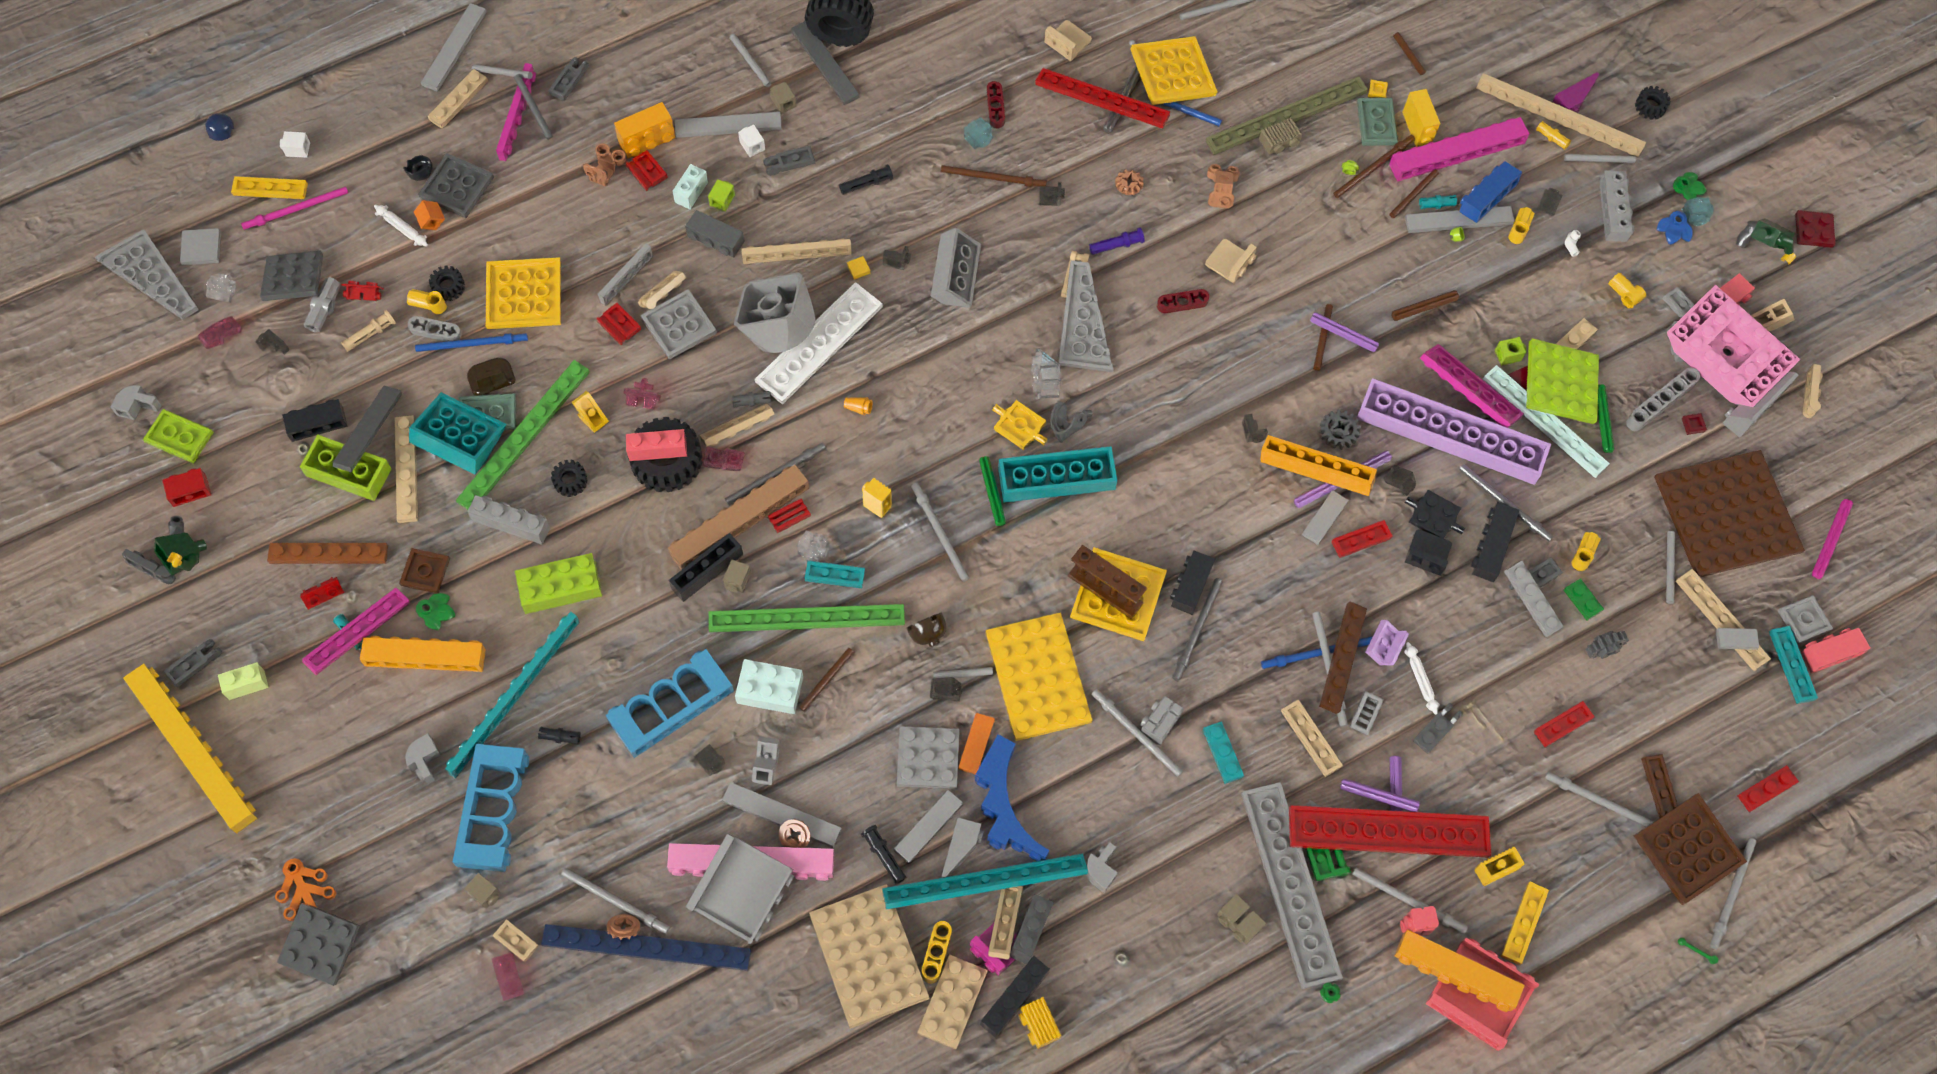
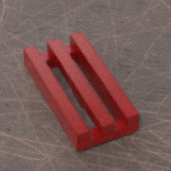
[768,498,811,533]

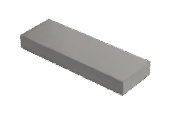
[1302,490,1349,545]

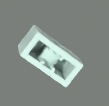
[673,164,708,210]

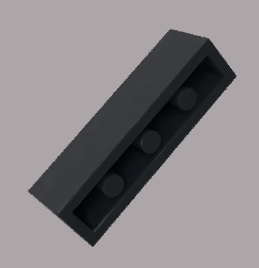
[1471,502,1519,582]
[669,533,743,602]
[980,956,1050,1038]

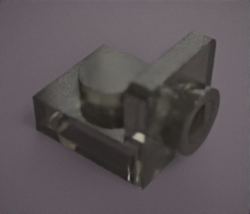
[1039,182,1065,206]
[1537,188,1563,216]
[883,246,911,270]
[255,329,290,355]
[1242,414,1268,443]
[1384,465,1416,496]
[930,677,962,702]
[694,744,725,776]

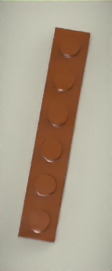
[267,543,388,564]

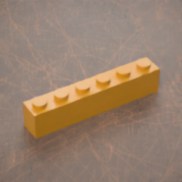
[1260,435,1377,496]
[360,636,486,672]
[1394,930,1525,1012]

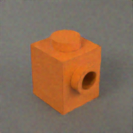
[414,200,445,231]

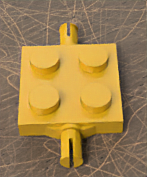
[992,400,1048,450]

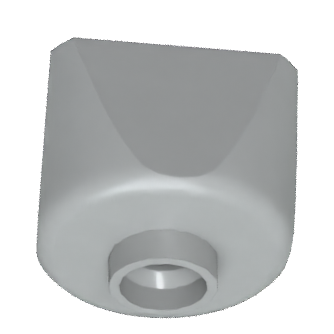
[734,272,815,353]

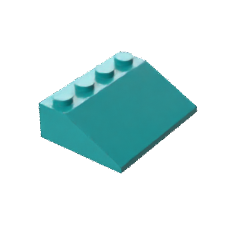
[409,392,506,475]

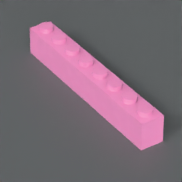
[667,843,834,881]

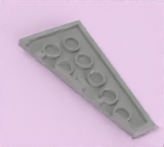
[95,229,199,320]
[1058,260,1114,372]

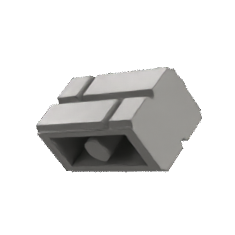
[1140,696,1184,745]

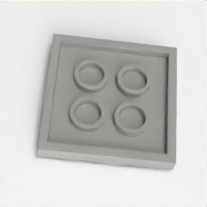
[641,289,717,360]
[897,726,959,789]

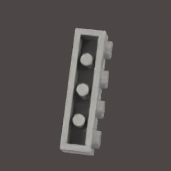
[1599,170,1634,242]
[467,495,550,545]

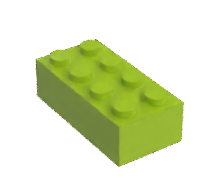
[300,434,392,501]
[515,553,602,614]

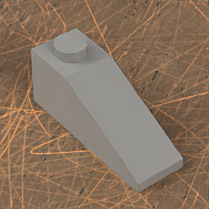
[942,818,984,878]

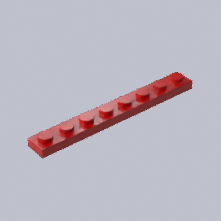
[1035,68,1170,129]

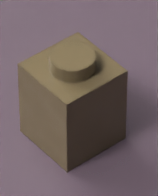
[770,82,796,114]
[723,560,751,593]
[464,873,500,909]

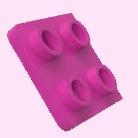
[970,923,1017,976]

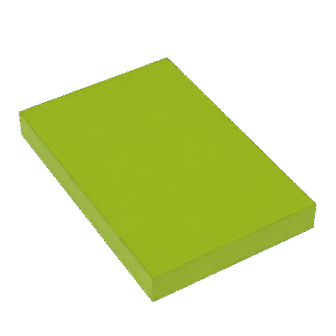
[143,409,214,464]

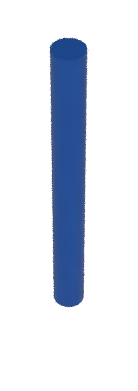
[1162,102,1222,126]

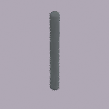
[514,74,553,140]

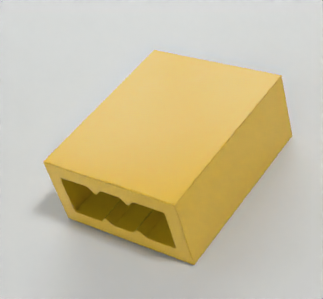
[1402,89,1440,147]

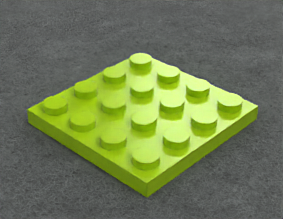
[1526,338,1599,424]

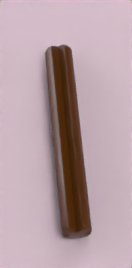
[1391,290,1459,321]

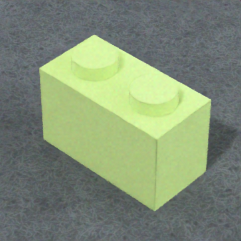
[218,662,269,700]

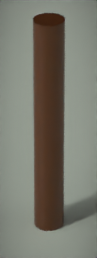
[1393,32,1426,75]

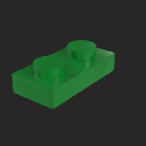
[1563,578,1604,621]

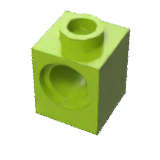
[708,179,735,212]
[1495,337,1527,366]

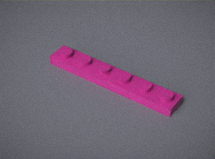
[496,63,536,161]
[302,588,409,675]

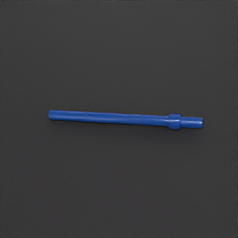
[415,333,528,352]
[1261,636,1373,669]

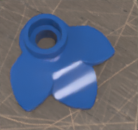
[1657,211,1693,245]

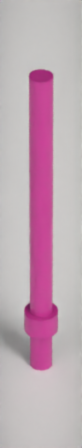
[241,187,348,230]

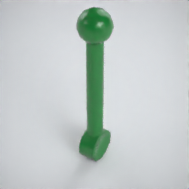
[1678,938,1718,964]

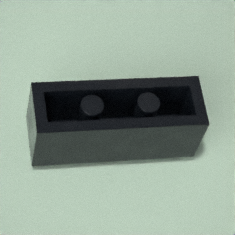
[282,399,348,442]
[1170,550,1215,615]

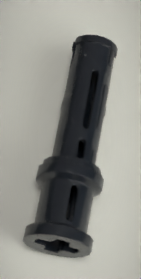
[839,164,894,195]
[861,825,907,885]

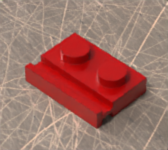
[626,150,668,191]
[596,303,642,345]

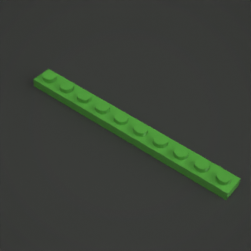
[456,360,590,510]
[709,604,905,632]

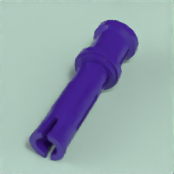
[1089,227,1145,255]

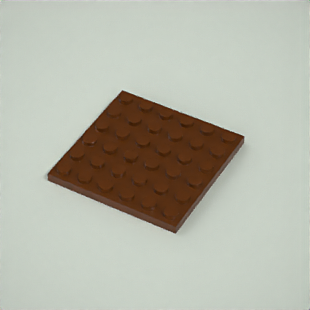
[1654,450,1805,577]

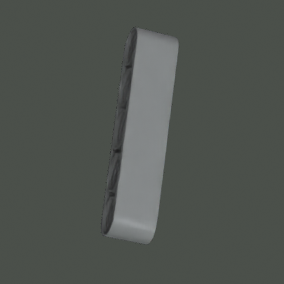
[1626,367,1700,431]

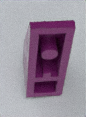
[1552,72,1599,113]

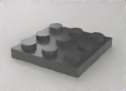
[418,153,494,218]
[260,250,323,301]
[277,903,360,986]

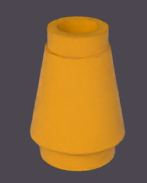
[844,397,873,416]

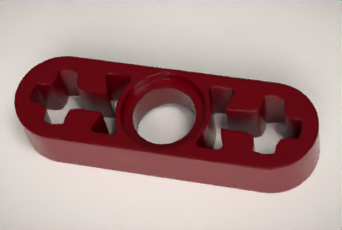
[986,81,1005,129]
[1157,289,1209,313]

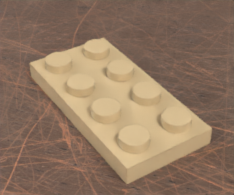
[917,954,988,1050]

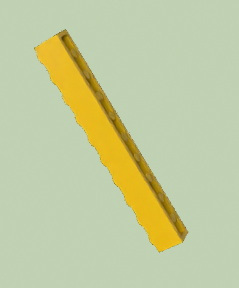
[123,663,258,834]

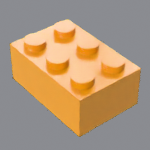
[614,102,676,159]

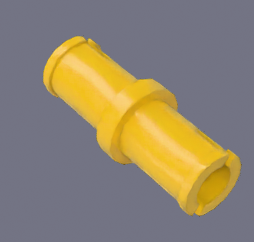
[1536,121,1571,150]

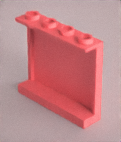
[1425,938,1539,1051]

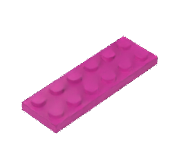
[1420,344,1524,428]

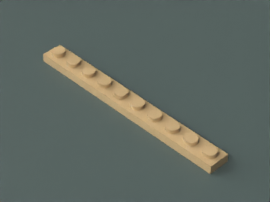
[1476,73,1646,157]

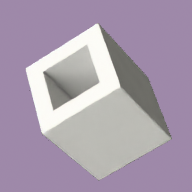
[738,125,765,157]
[280,131,310,158]

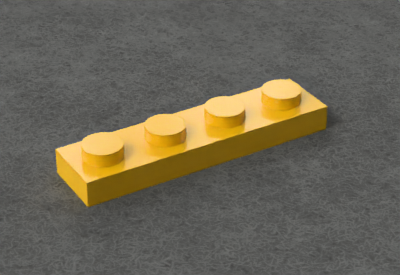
[231,176,308,199]
[1500,881,1549,965]

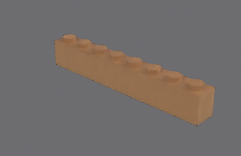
[668,465,809,570]

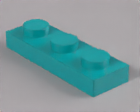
[805,561,865,589]
[1203,721,1244,784]

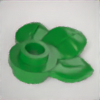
[1673,172,1707,203]
[416,593,455,630]

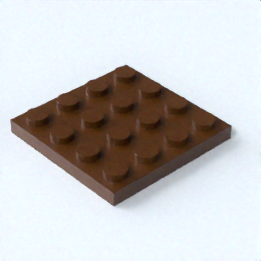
[1633,793,1747,905]

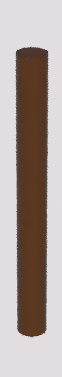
[1389,169,1439,219]
[1313,304,1333,371]
[798,648,854,711]

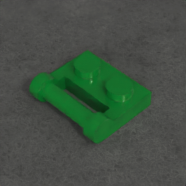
[1306,848,1351,882]

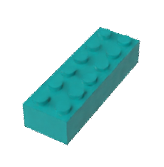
[998,446,1117,503]

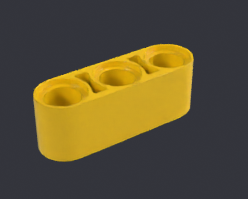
[922,921,952,984]

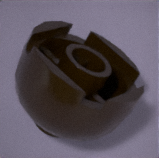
[906,612,946,647]

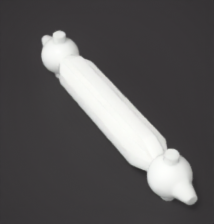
[374,204,428,246]
[1404,642,1440,715]

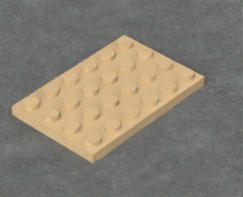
[809,884,929,1029]

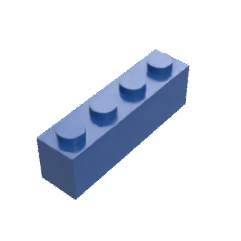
[1459,161,1522,223]

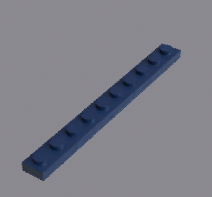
[541,924,751,971]

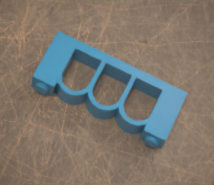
[606,649,734,758]
[452,744,530,872]

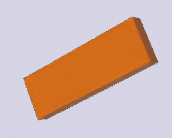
[958,713,995,774]

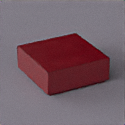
[1682,413,1707,435]

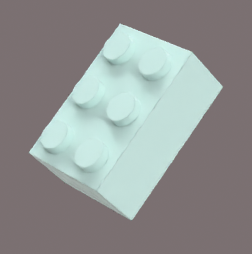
[735,659,803,714]

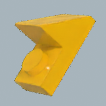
[571,391,609,433]

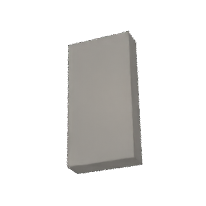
[1716,628,1759,650]

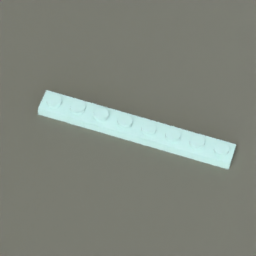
[1483,365,1610,478]

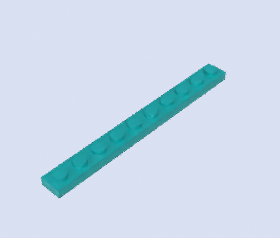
[445,611,580,779]
[882,853,1088,910]

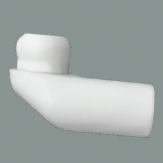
[1565,230,1581,257]

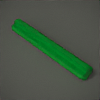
[1598,384,1614,453]
[979,456,1006,526]

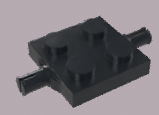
[1405,490,1465,538]

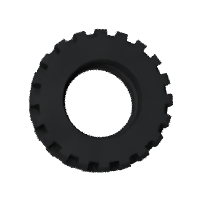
[804,0,874,47]
[628,417,703,492]

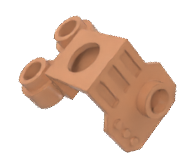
[583,143,626,187]
[1207,164,1240,209]

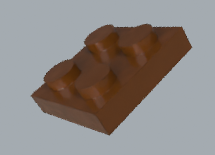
[399,548,450,594]

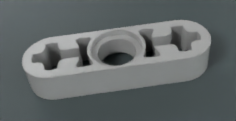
[408,316,462,341]

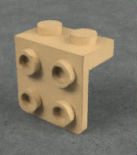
[1044,20,1092,61]
[1205,239,1257,283]

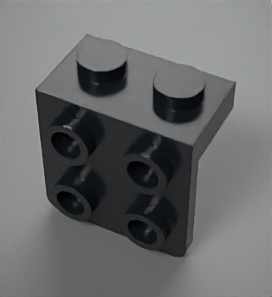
[1405,530,1452,576]

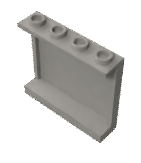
[686,833,794,945]

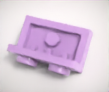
[1366,620,1409,666]

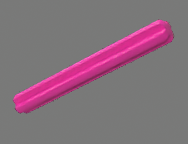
[1812,499,1853,579]

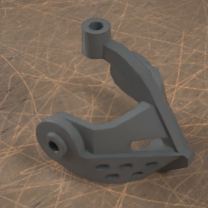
[1050,401,1093,443]

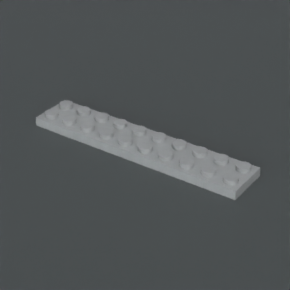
[1241,782,1343,990]

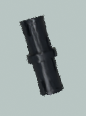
[538,726,581,745]

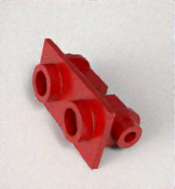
[342,281,384,301]
[300,577,345,610]

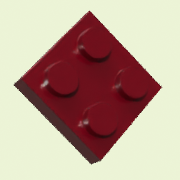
[1795,210,1836,248]

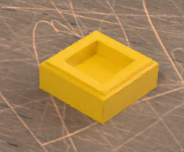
[1368,80,1388,98]
[847,256,871,280]

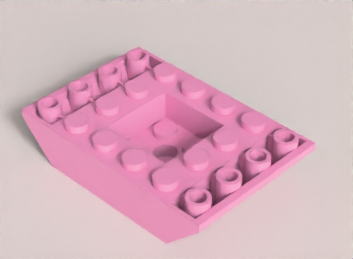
[1667,285,1800,407]

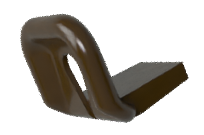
[467,358,516,396]

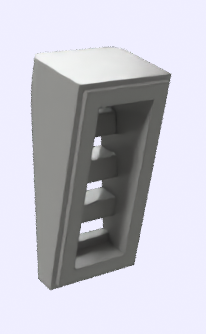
[1349,691,1384,735]

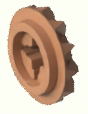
[1115,169,1143,195]
[779,818,811,848]
[607,914,640,940]

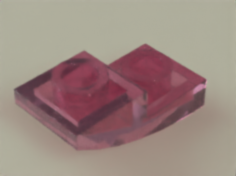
[198,316,241,349]
[702,447,745,471]
[491,952,524,1001]

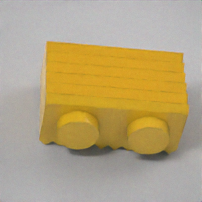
[862,478,892,518]
[1474,847,1524,886]
[1018,997,1061,1049]

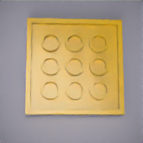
[1130,36,1217,105]
[485,257,561,329]
[1070,547,1167,641]

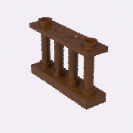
[1068,545,1147,619]

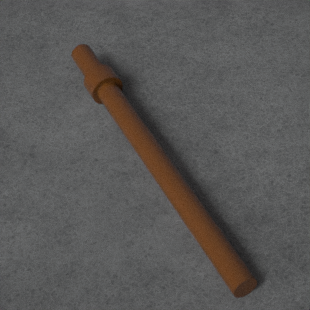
[1333,135,1415,198]
[941,165,1047,188]

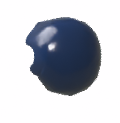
[205,113,234,141]

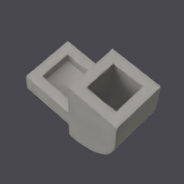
[111,385,162,420]
[405,734,441,784]
[752,736,779,785]
[1087,842,1118,893]

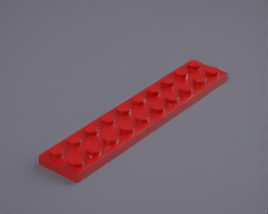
[1289,805,1491,858]

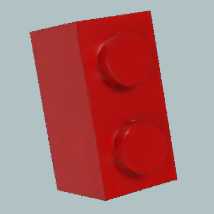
[162,468,211,507]

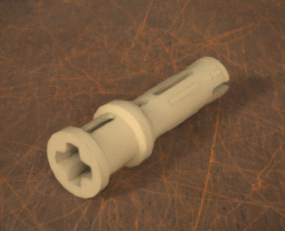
[341,310,396,352]

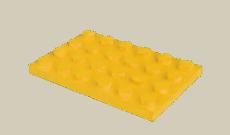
[985,612,1092,741]

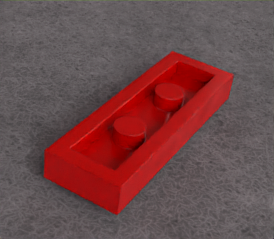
[1332,520,1393,558]
[1533,701,1595,748]
[1737,765,1799,813]

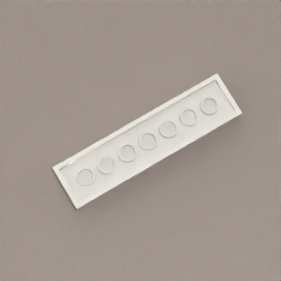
[755,282,883,405]

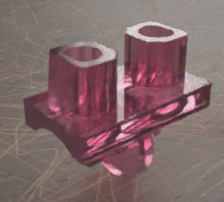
[624,378,661,410]

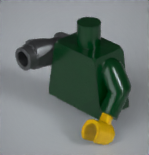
[1736,218,1796,265]
[154,516,207,575]

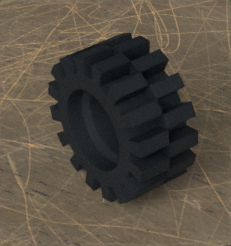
[1635,86,1671,120]
[429,265,465,302]
[551,460,588,497]

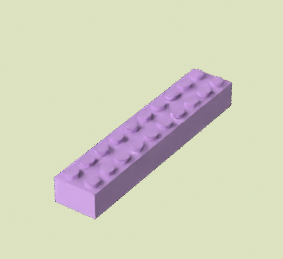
[1356,378,1551,485]

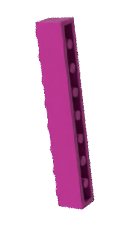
[1389,117,1530,182]

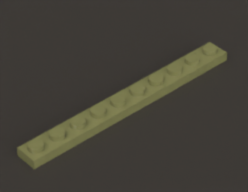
[1206,76,1368,155]

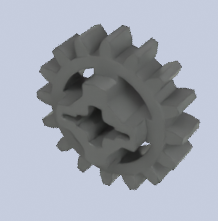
[1319,409,1361,450]
[1585,631,1629,659]

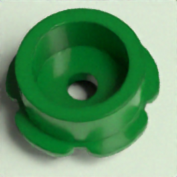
[1320,982,1341,1003]

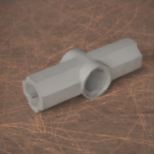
[303,277,342,333]

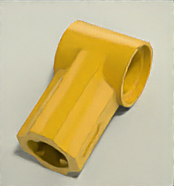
[1508,207,1535,244]
[1608,273,1646,309]
[407,289,447,314]
[1571,532,1601,571]

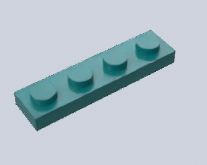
[1769,626,1818,704]

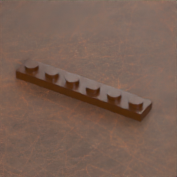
[1319,601,1367,714]

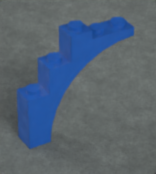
[975,734,1049,861]

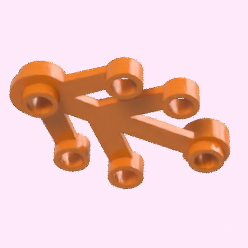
[275,858,336,921]

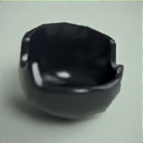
[403,155,433,181]

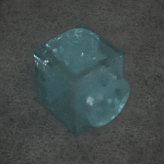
[964,117,993,149]
[1682,197,1714,226]

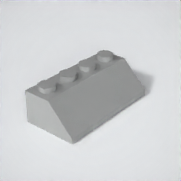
[931,228,981,308]
[1722,372,1799,437]

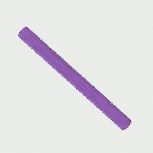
[1294,451,1392,508]

